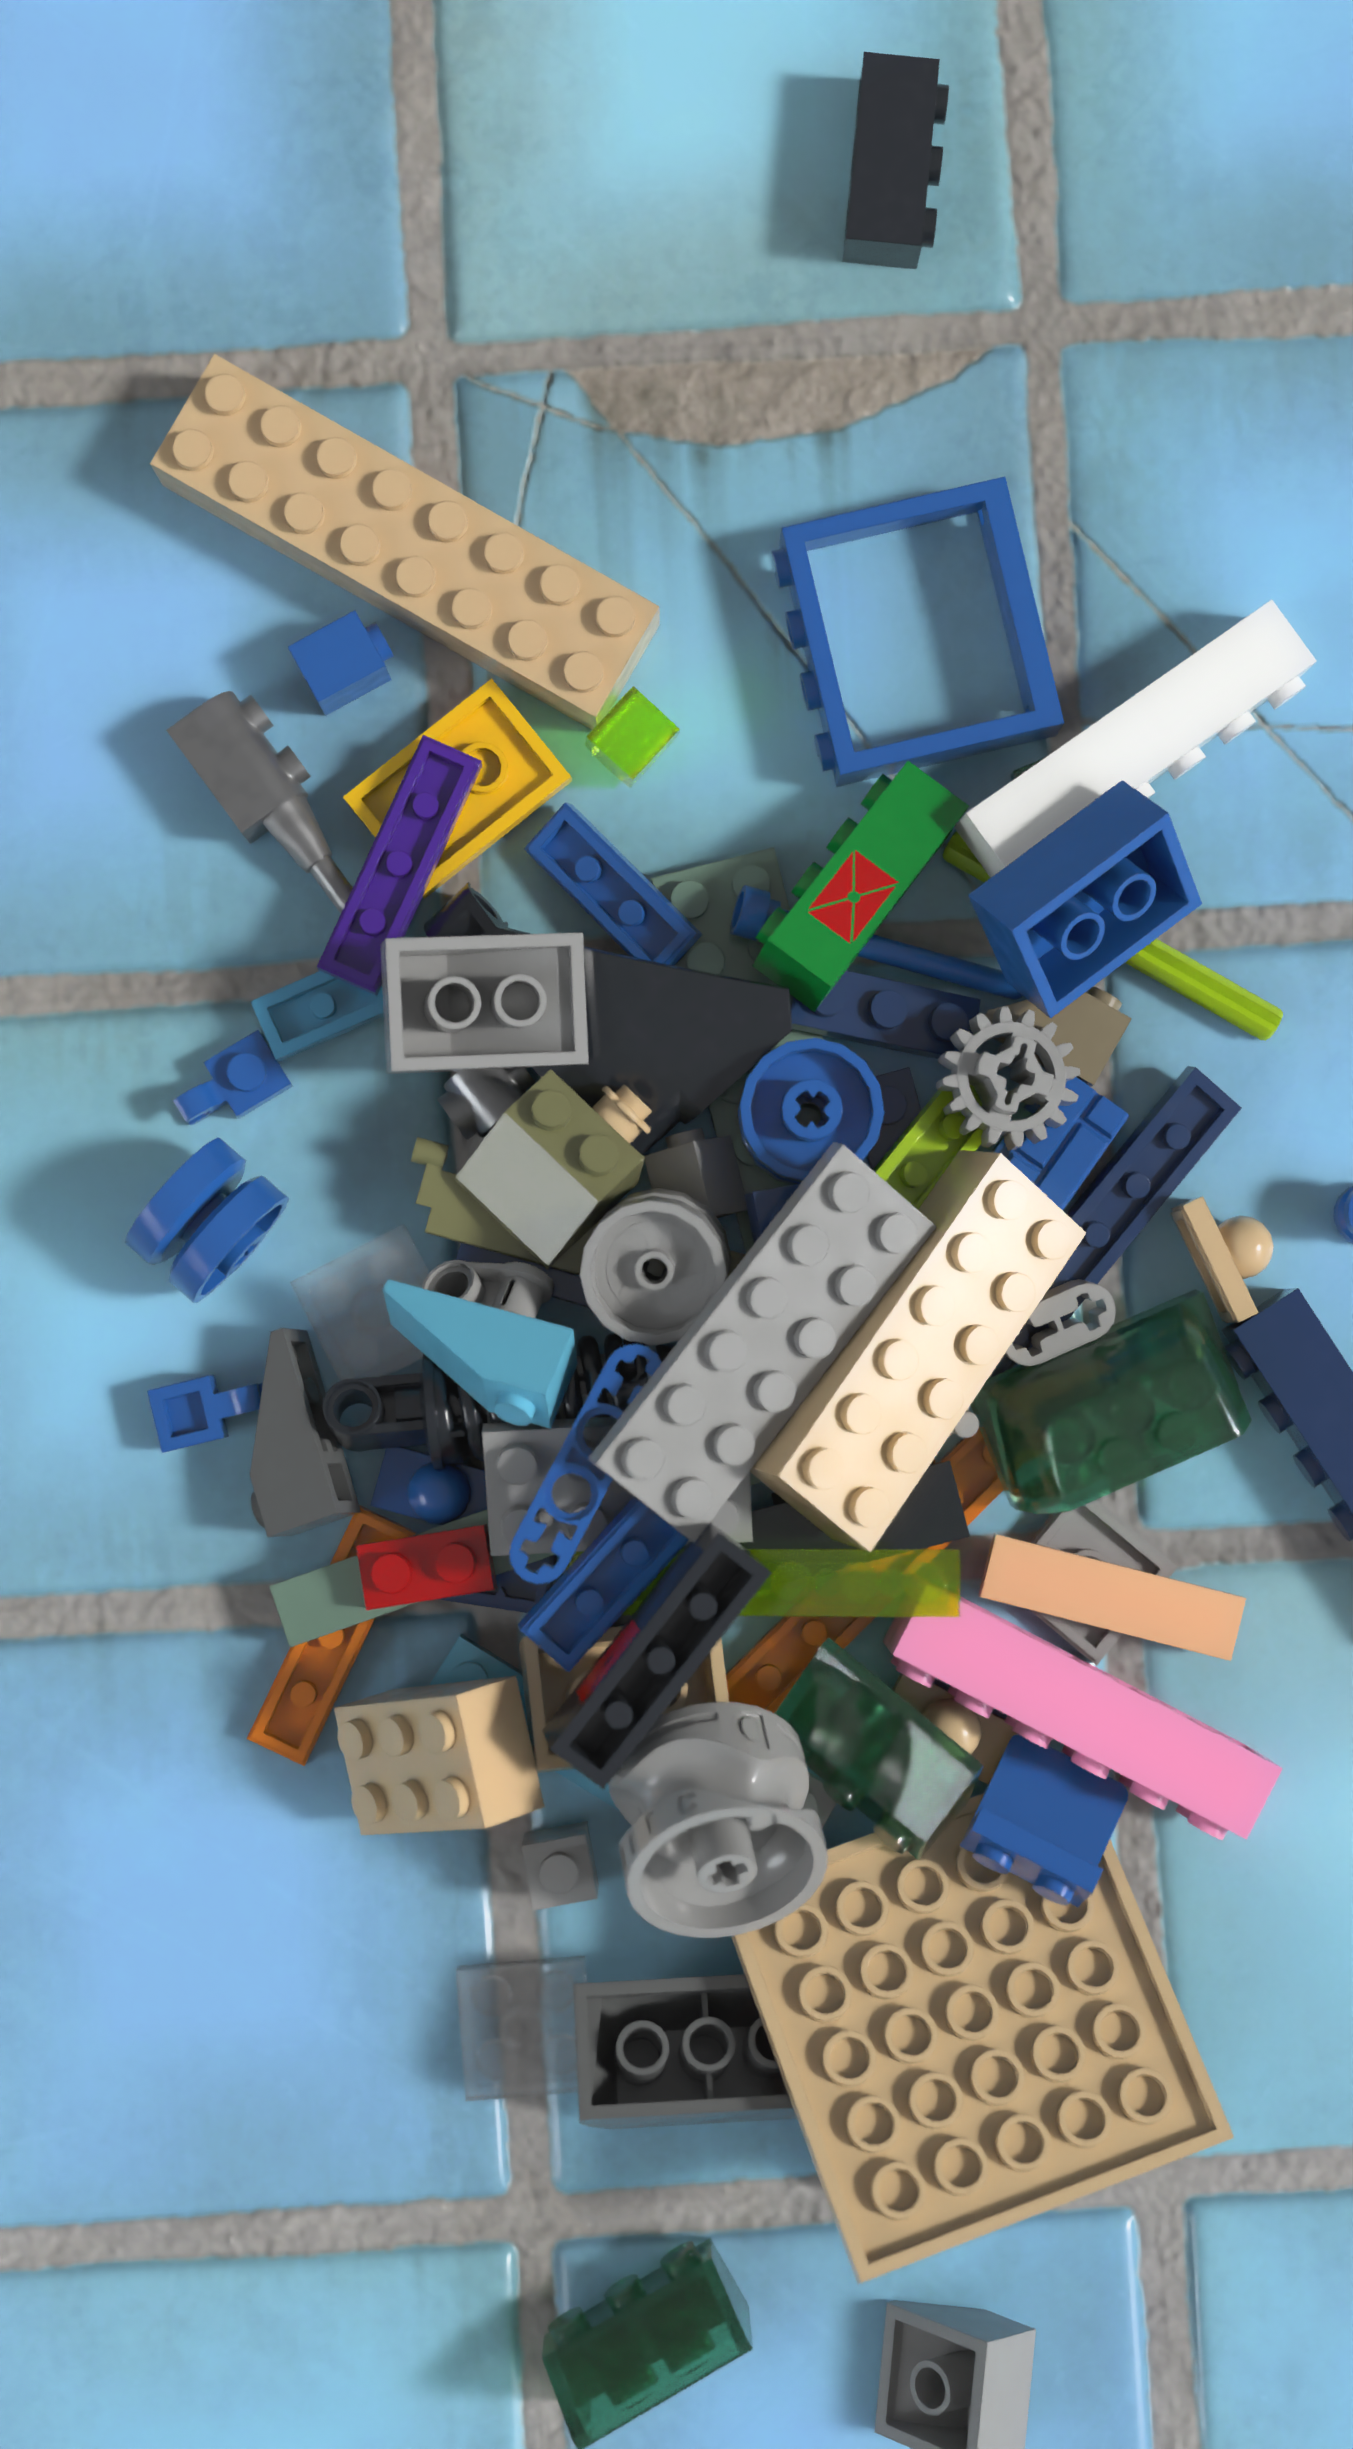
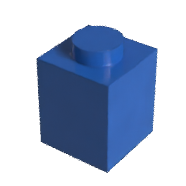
[288,610,394,716]

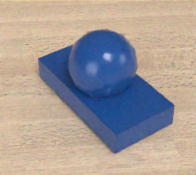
[370,1447,487,1525]

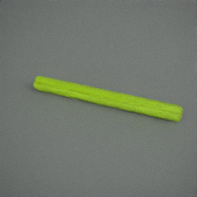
[943,830,1283,1040]

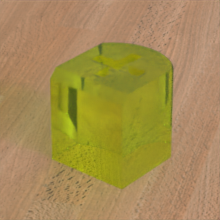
[585,686,680,788]

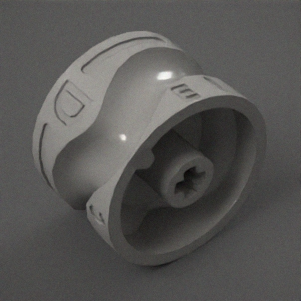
[609,1702,828,1938]

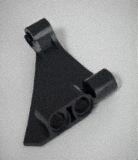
[424,882,793,1156]

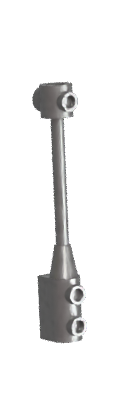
[166,691,535,1140]

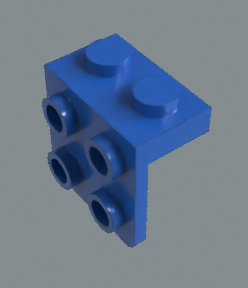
[960,1734,1129,1907]

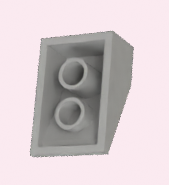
[380,933,589,1074]

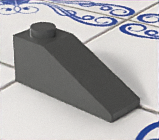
[250,1328,361,1537]

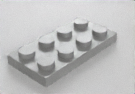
[482,1417,753,1556]

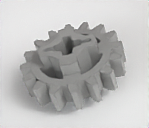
[936,1007,1080,1150]

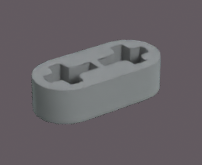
[1004,1279,1116,1366]

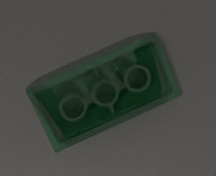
[970,1289,1252,1514]

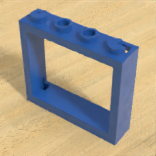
[771,476,1064,787]

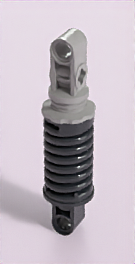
[323,1333,675,1470]

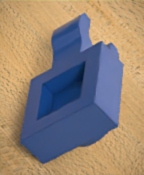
[173,1030,293,1126]
[147,1375,263,1453]

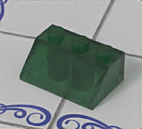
[775,1637,984,1860]
[541,2238,753,2449]

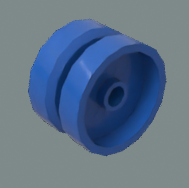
[737,1038,884,1185]
[125,1137,289,1303]

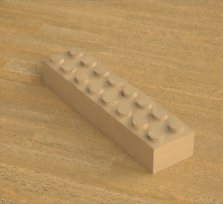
[150,354,660,733]

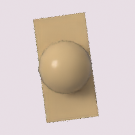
[1171,1196,1274,1323]
[875,1673,1017,1784]

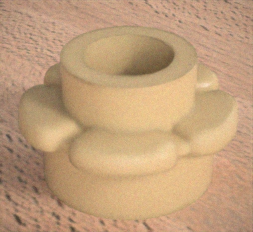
[592,1084,652,1144]

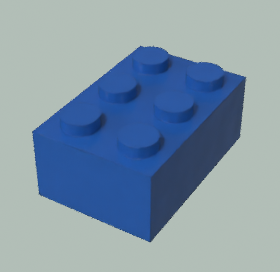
[968,780,1202,1019]

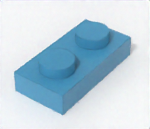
[250,971,384,1062]

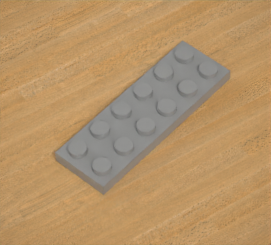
[588,1142,937,1543]

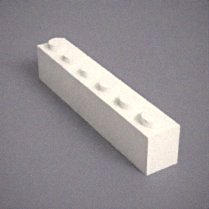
[955,600,1317,878]

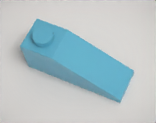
[383,1279,578,1429]

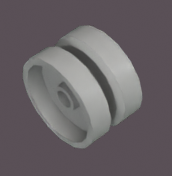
[580,1188,732,1346]

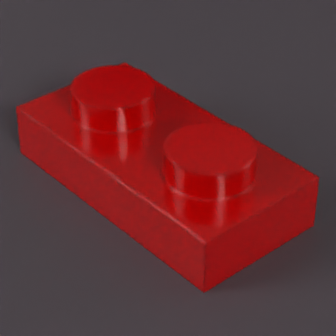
[356,1524,497,1610]

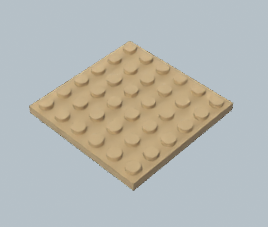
[731,1793,1234,2284]

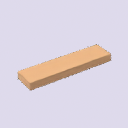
[978,1533,1246,1661]

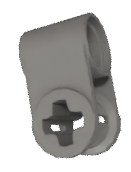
[422,1260,555,1319]

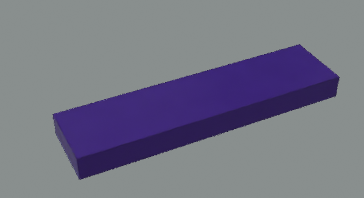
[317,735,482,996]

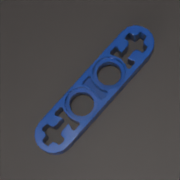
[509,1344,662,1584]

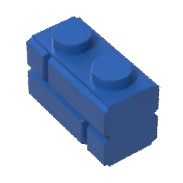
[992,1077,1129,1211]

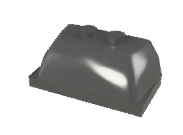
[573,1974,797,2129]

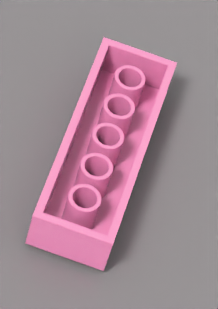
[882,1575,1283,1840]

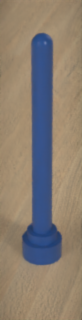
[730,885,1023,1000]

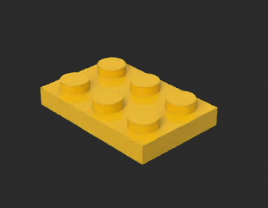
[343,678,572,899]

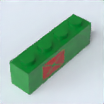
[752,761,969,1012]

